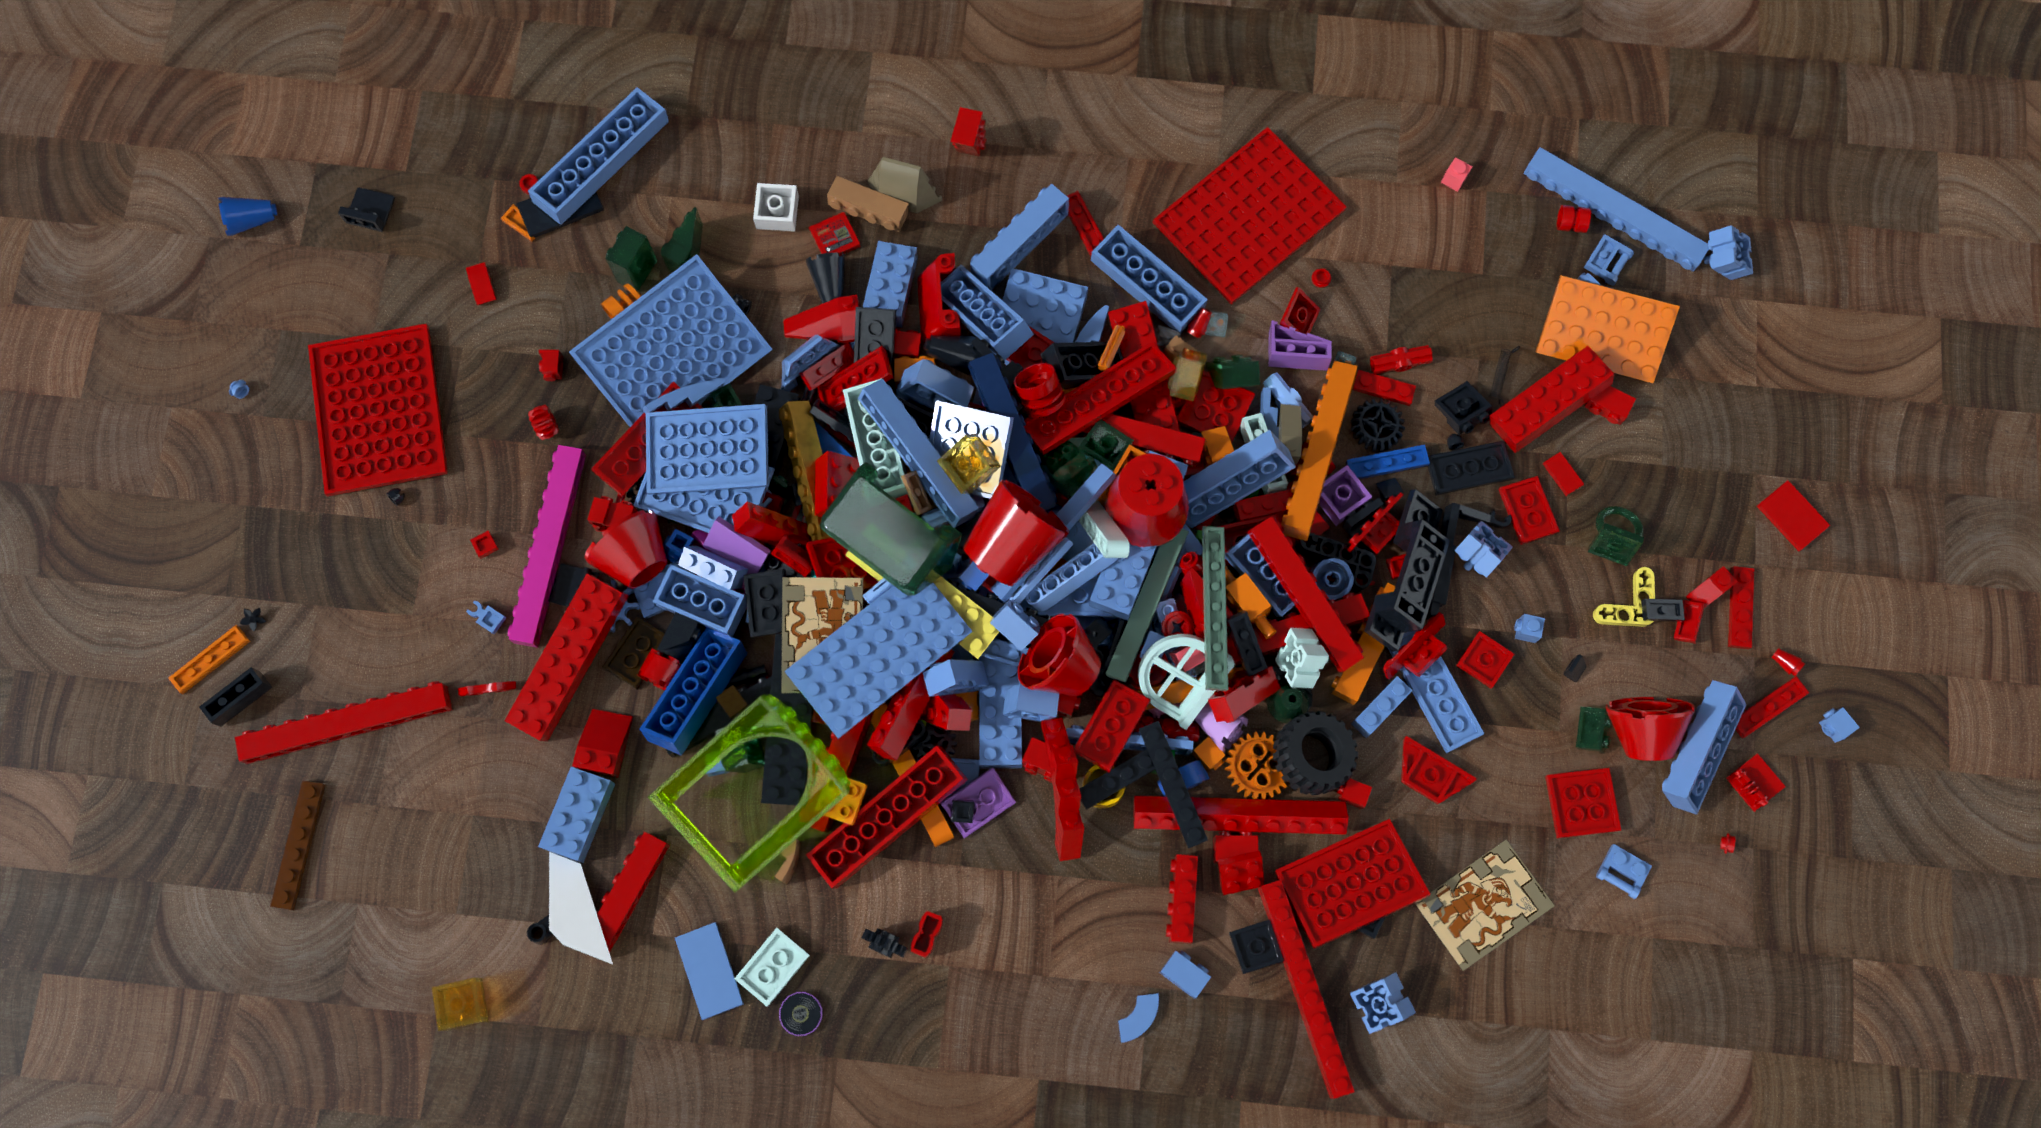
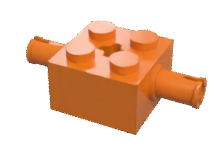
[1225,566,1277,640]

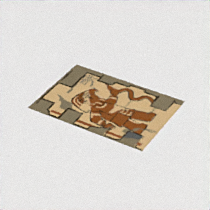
[782,577,863,693]
[1415,840,1554,971]

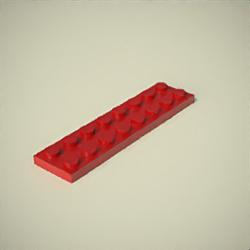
[1024,341,1177,455]

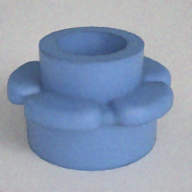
[229,380,249,399]

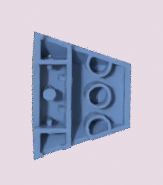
[781,335,841,392]

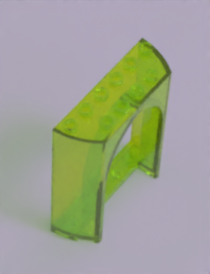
[648,694,851,892]

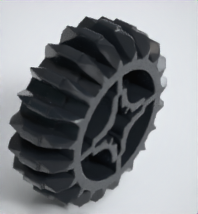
[1350,398,1405,452]

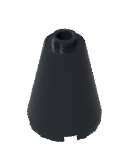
[806,252,845,304]
[924,335,978,376]

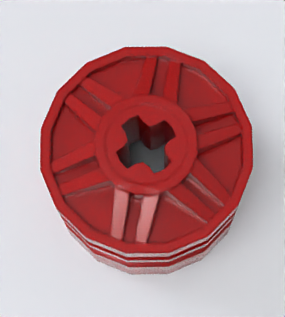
[1013,363,1066,417]

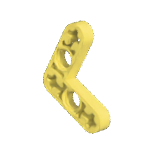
[1593,567,1655,627]

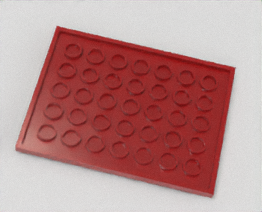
[308,323,448,497]

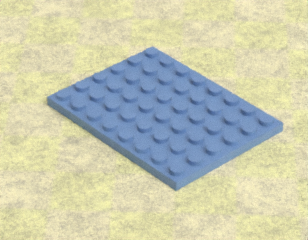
[569,254,772,427]

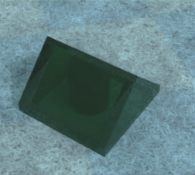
[1078,420,1134,470]

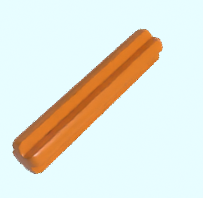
[1098,325,1125,371]

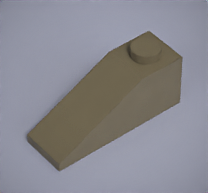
[1278,404,1302,464]

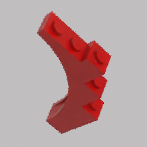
[1041,718,1084,861]

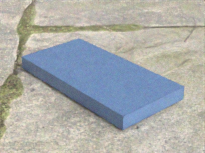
[675,922,744,1020]

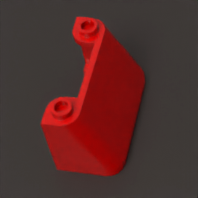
[917,253,961,344]

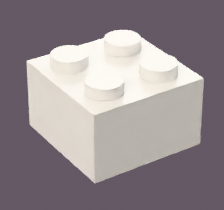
[753,183,799,231]

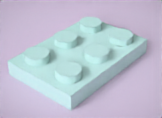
[734,928,810,1007]

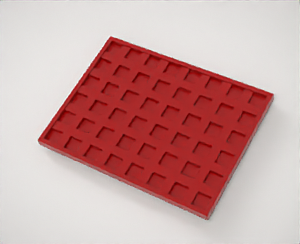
[1153,127,1347,305]

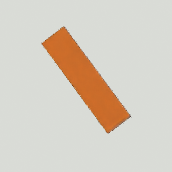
[168,625,251,694]

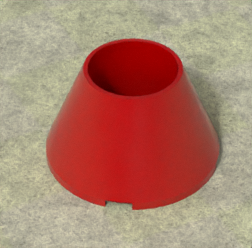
[585,510,667,589]
[1018,613,1101,696]
[1606,697,1695,761]

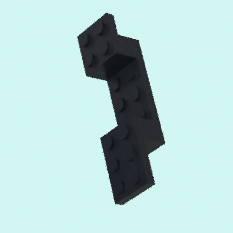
[1364,489,1450,651]

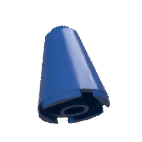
[218,197,278,236]

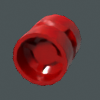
[1557,205,1591,233]

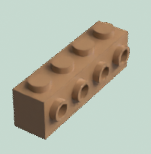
[827,176,909,232]

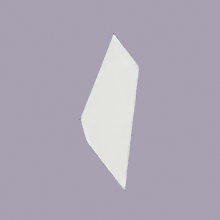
[549,852,613,964]

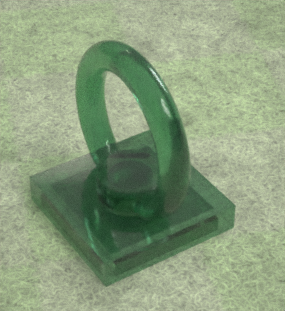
[1588,506,1644,566]

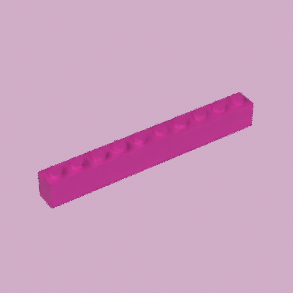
[508,445,586,648]

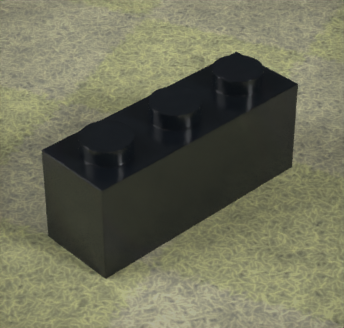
[199,667,273,727]

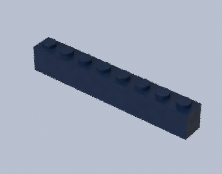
[968,353,1058,512]

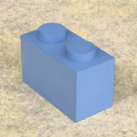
[990,599,1040,651]
[1159,950,1211,999]

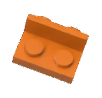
[816,773,867,825]

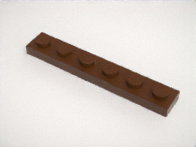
[270,781,326,911]

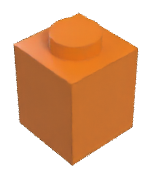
[1192,737,1226,772]

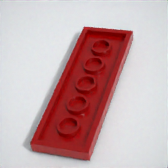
[591,382,703,497]

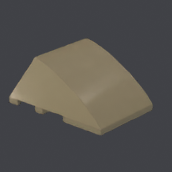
[867,157,942,213]

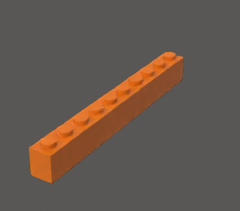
[1281,361,1358,541]

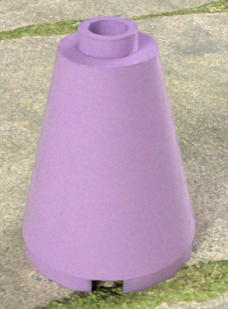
[1194,702,1248,752]

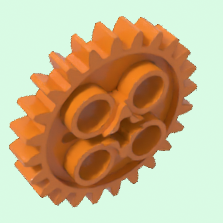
[1225,731,1289,799]

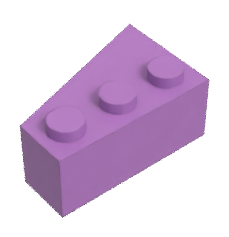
[1268,320,1331,371]

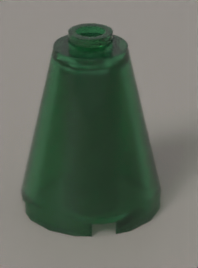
[1267,682,1309,723]

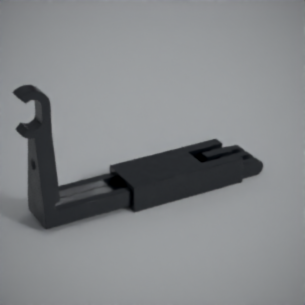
[1425,503,1511,620]

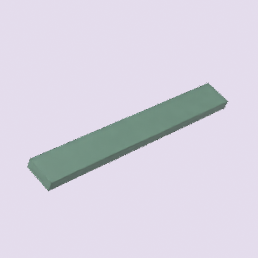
[1202,526,1228,691]
[1106,529,1189,683]

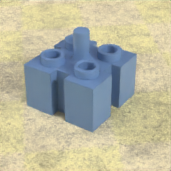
[1704,225,1753,280]
[1455,521,1513,578]
[1350,972,1416,1034]

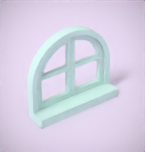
[1138,634,1235,730]

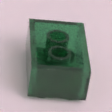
[605,226,658,291]

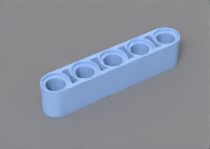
[1025,543,1118,612]

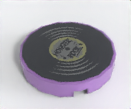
[779,992,823,1036]

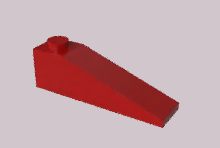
[783,295,861,343]

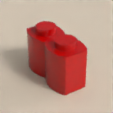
[911,911,943,958]

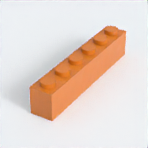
[1331,583,1395,705]

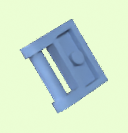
[1583,234,1634,285]
[1596,844,1652,899]

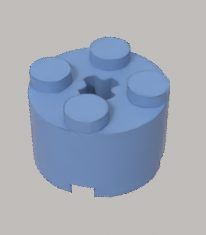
[1310,558,1354,600]

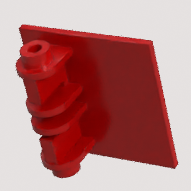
[1726,753,1786,812]

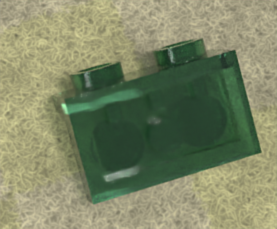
[1576,707,1612,754]

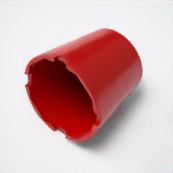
[1105,454,1189,547]
[963,479,1069,586]

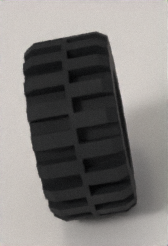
[1273,711,1358,795]

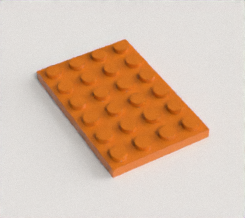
[1536,275,1680,383]

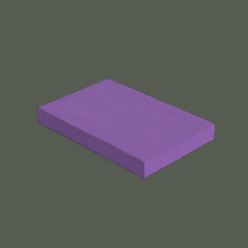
[703,516,771,575]
[941,767,1016,838]

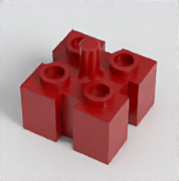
[587,493,637,533]

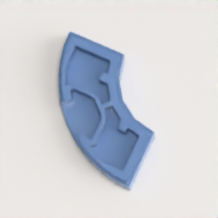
[1118,993,1159,1043]

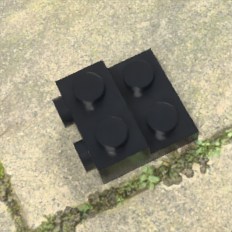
[1434,381,1492,435]

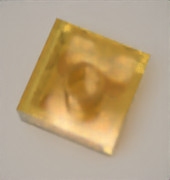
[1168,348,1207,401]
[937,434,1001,494]
[432,978,489,1031]

